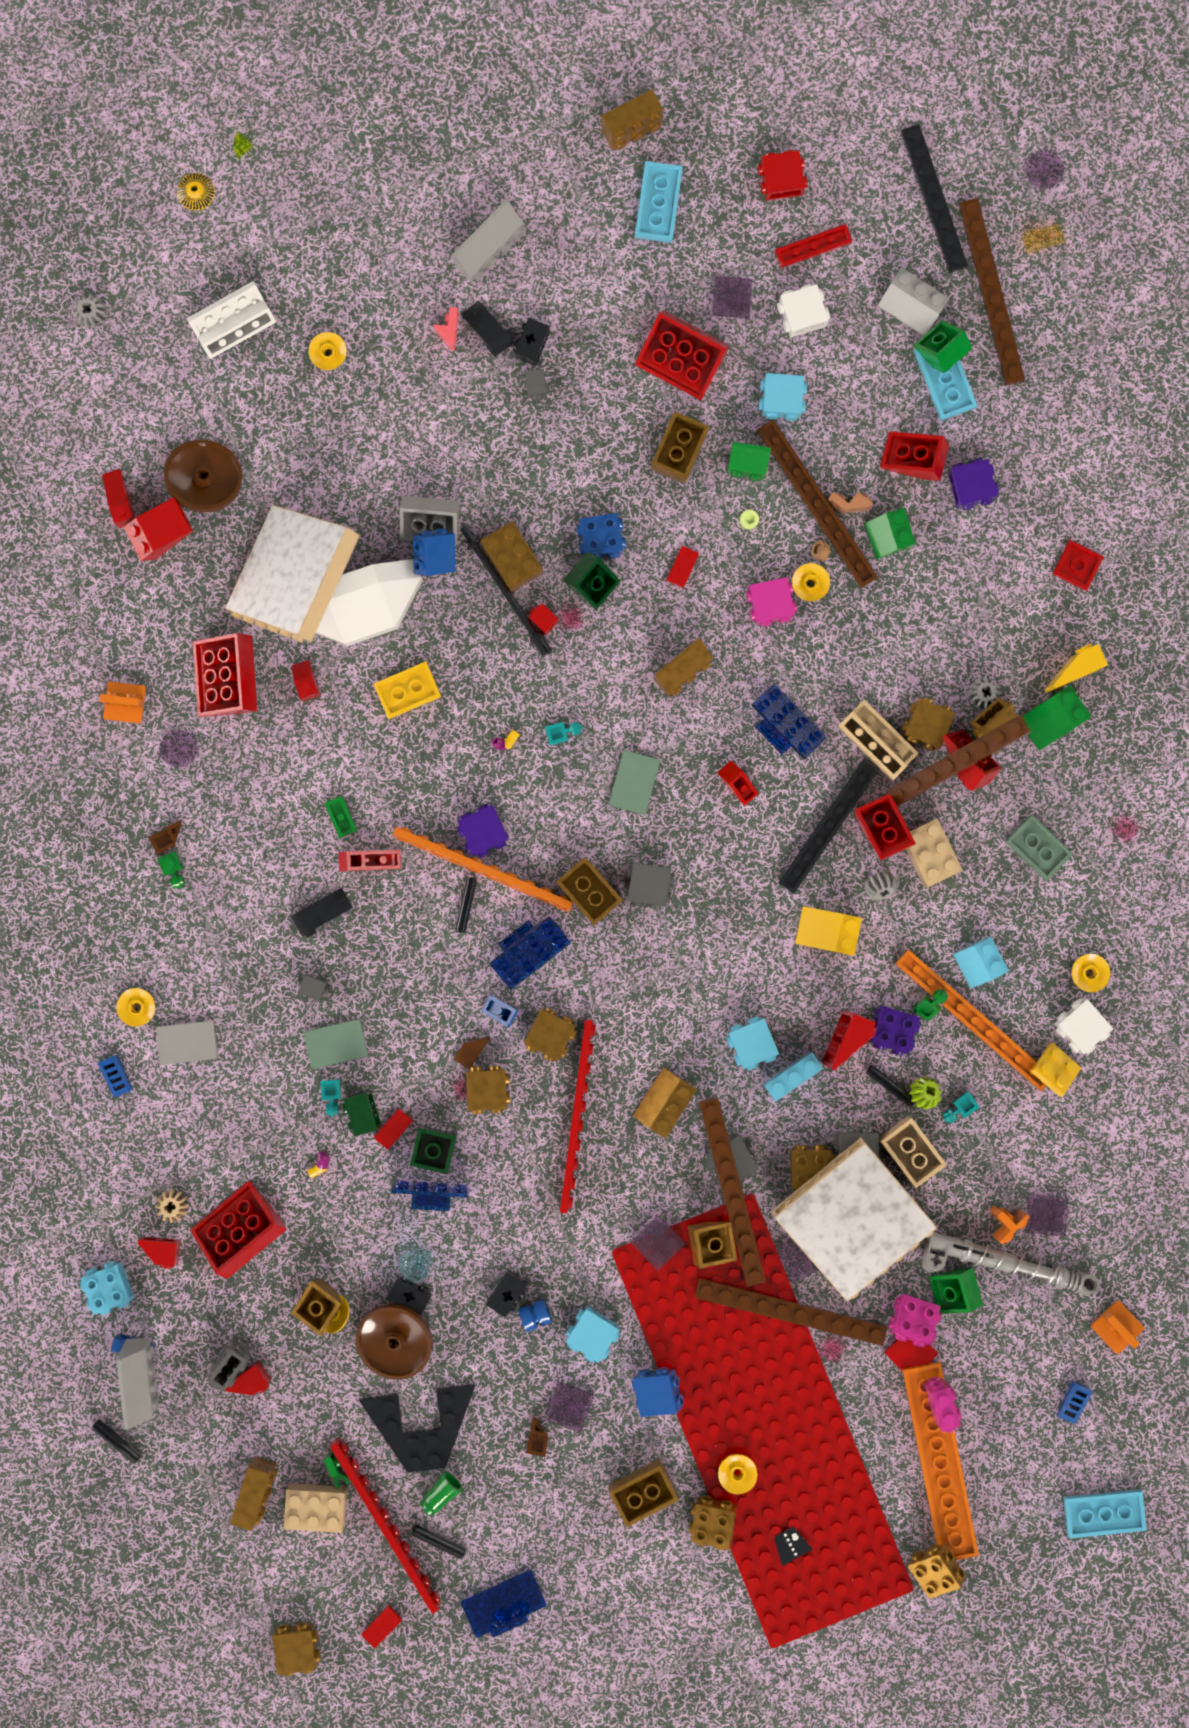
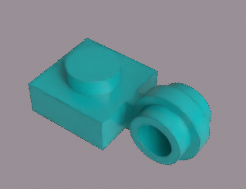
[545,722,583,746]
[320,1079,342,1117]
[942,1091,980,1124]

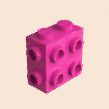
[746,577,797,627]
[888,1294,942,1348]
[924,1377,962,1433]

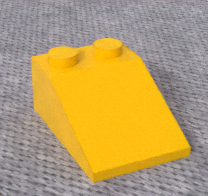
[1044,643,1108,693]
[795,906,862,956]

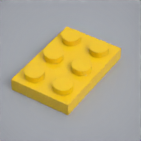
[374,661,441,719]

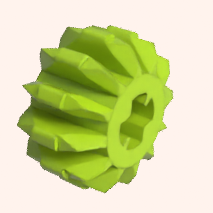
[909,1076,942,1110]

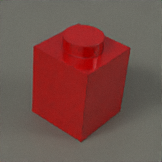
[529,604,559,635]

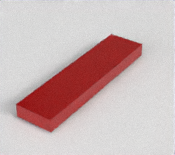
[775,224,852,269]

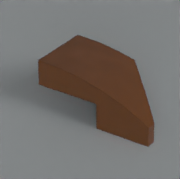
[148,820,182,855]
[454,1036,491,1069]
[526,1417,549,1457]

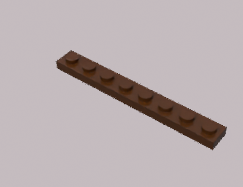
[886,715,1031,807]

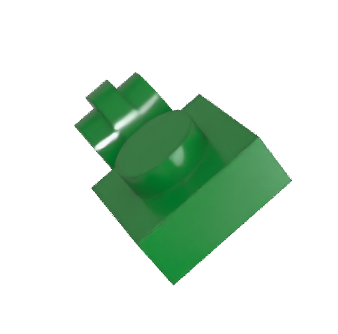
[157,851,185,889]
[913,988,948,1022]

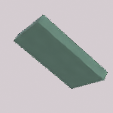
[608,750,660,815]
[1004,814,1073,881]
[304,1019,369,1069]

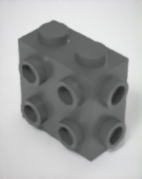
[624,863,675,910]
[833,1128,879,1159]
[704,1133,759,1186]
[208,1336,250,1392]

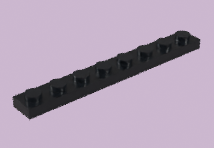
[900,124,968,274]
[778,757,880,894]

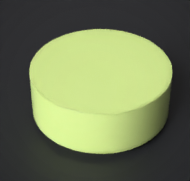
[740,510,759,529]

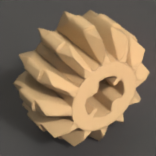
[155,1189,189,1223]

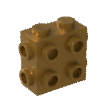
[901,697,955,752]
[970,697,1018,755]
[524,1007,577,1062]
[466,1065,510,1114]
[790,1144,834,1191]
[689,1496,737,1550]
[908,1543,966,1599]
[272,1622,321,1676]

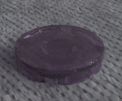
[1025,150,1064,190]
[159,730,198,768]

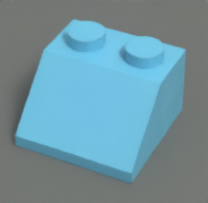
[953,937,1009,988]

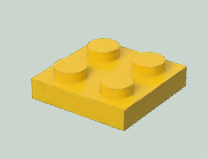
[1031,1042,1082,1097]

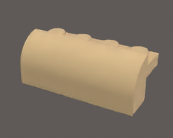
[837,700,919,780]

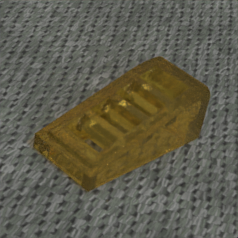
[1021,224,1066,254]

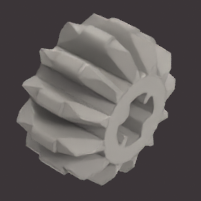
[72,294,106,329]
[968,677,1002,710]
[864,870,899,901]

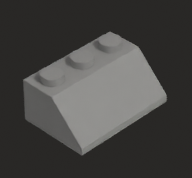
[878,267,950,336]
[399,496,460,546]

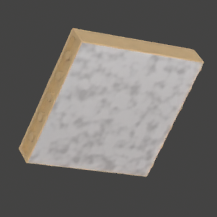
[225,505,360,643]
[771,1137,937,1302]

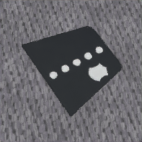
[774,1527,812,1566]

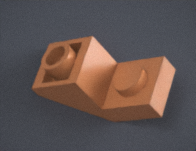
[827,492,873,513]

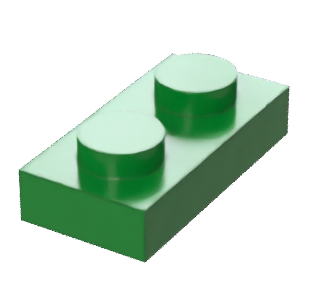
[324,796,358,839]

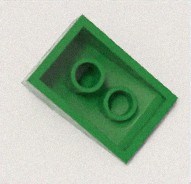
[1023,685,1092,751]

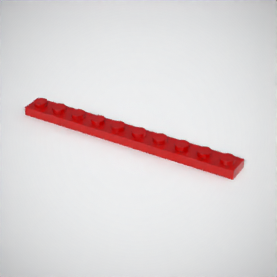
[560,1019,596,1214]
[330,1438,441,1614]

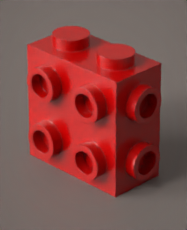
[758,150,808,201]

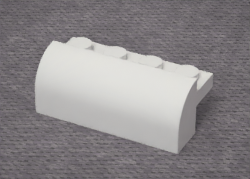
[186,281,276,359]

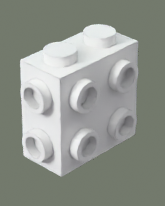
[777,284,830,338]
[1054,999,1113,1054]

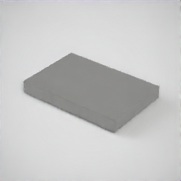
[156,1020,218,1065]

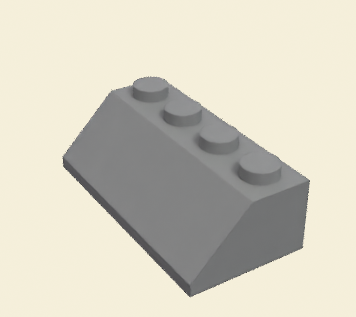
[453,200,524,283]
[116,1338,159,1430]

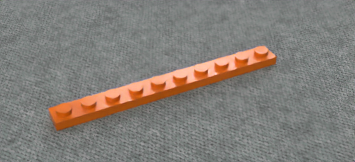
[393,827,573,912]
[895,949,1047,1092]

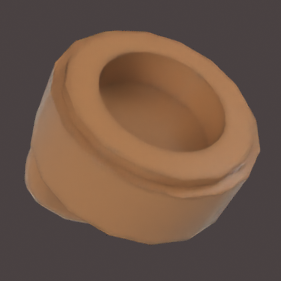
[811,540,830,561]

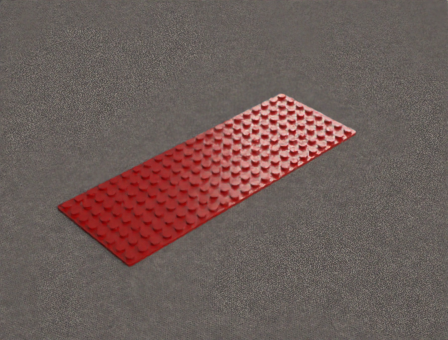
[612,1194,914,1648]

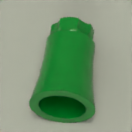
[420,1471,463,1515]

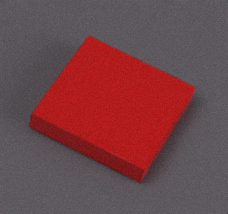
[1052,540,1104,591]
[884,1339,939,1371]

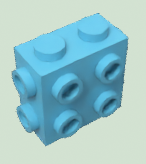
[759,373,807,421]
[726,1016,779,1071]
[80,1260,134,1316]
[565,1305,621,1363]

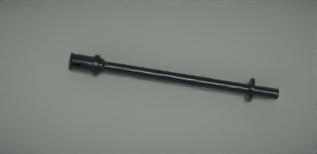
[460,526,553,657]

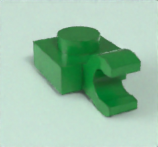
[323,1452,350,1489]

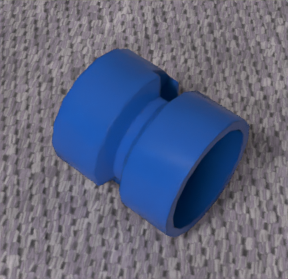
[518,1298,552,1332]

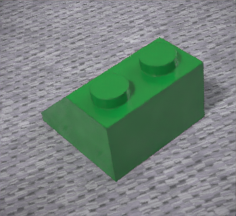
[913,320,973,373]
[727,442,771,482]
[865,508,916,560]
[929,1267,983,1314]

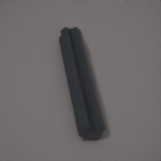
[455,877,477,933]
[866,1065,915,1107]
[92,1420,142,1464]
[412,1525,466,1559]

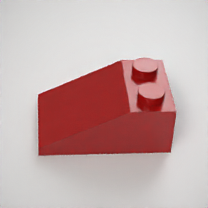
[880,431,949,481]
[124,497,193,561]
[943,729,1003,791]
[855,793,916,861]

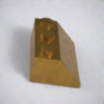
[654,638,713,697]
[633,1067,697,1139]

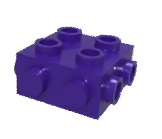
[948,458,999,510]
[456,803,509,858]
[869,1005,921,1056]

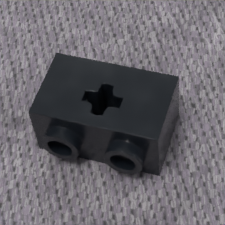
[513,318,550,366]
[486,1269,528,1318]
[386,1275,432,1316]

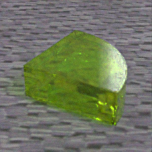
[234,132,252,159]

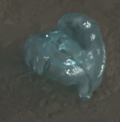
[398,1248,433,1283]

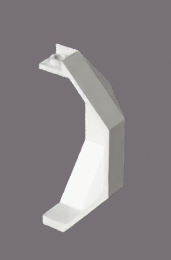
[315,559,423,646]

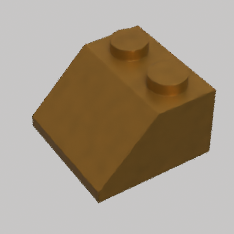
[688,1221,737,1268]
[291,1279,342,1336]

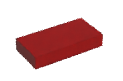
[666,546,699,589]
[373,1108,414,1150]
[361,1605,402,1649]

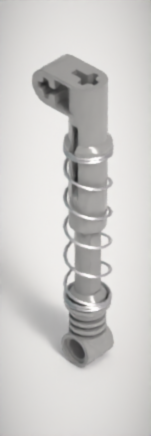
[922,1232,1100,1296]

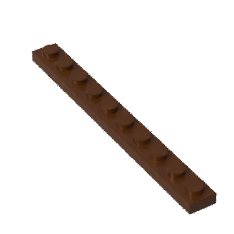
[959,198,1025,386]
[756,419,878,589]
[698,1097,766,1287]
[694,1277,888,1346]

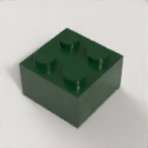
[563,552,621,610]
[342,1089,382,1137]
[410,1125,458,1175]

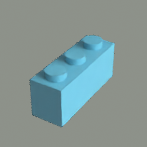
[763,1051,823,1102]

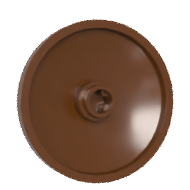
[164,440,242,513]
[356,1304,433,1380]

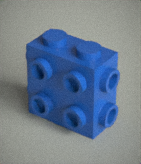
[576,513,626,559]
[413,528,456,576]
[632,1367,684,1417]

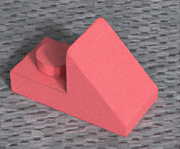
[433,307,459,351]

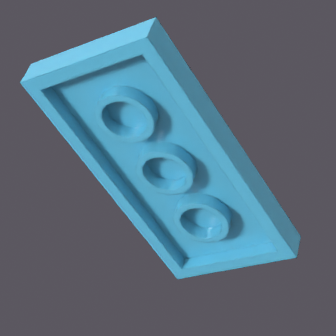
[635,161,683,243]
[914,349,977,421]
[1063,1489,1147,1539]

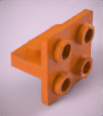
[100,681,146,724]
[989,1206,1030,1244]
[1090,1300,1145,1354]

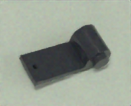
[461,301,514,357]
[291,888,353,938]

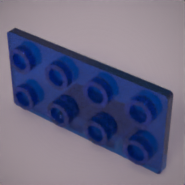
[751,684,826,759]
[490,916,571,990]
[390,1181,471,1211]
[461,1569,547,1638]

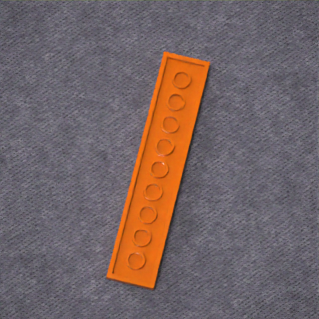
[902,1361,979,1560]

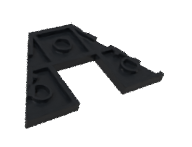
[360,1384,475,1473]

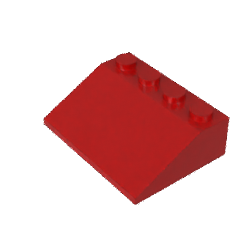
[635,310,730,400]
[192,633,258,717]
[822,1010,877,1070]
[190,1181,287,1279]

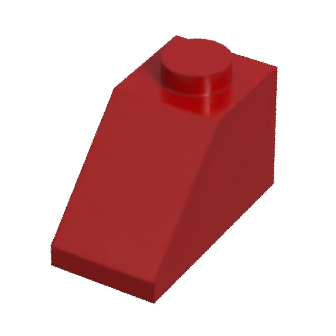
[291,660,321,702]
[717,761,759,806]
[137,1237,180,1269]
[225,1361,272,1396]

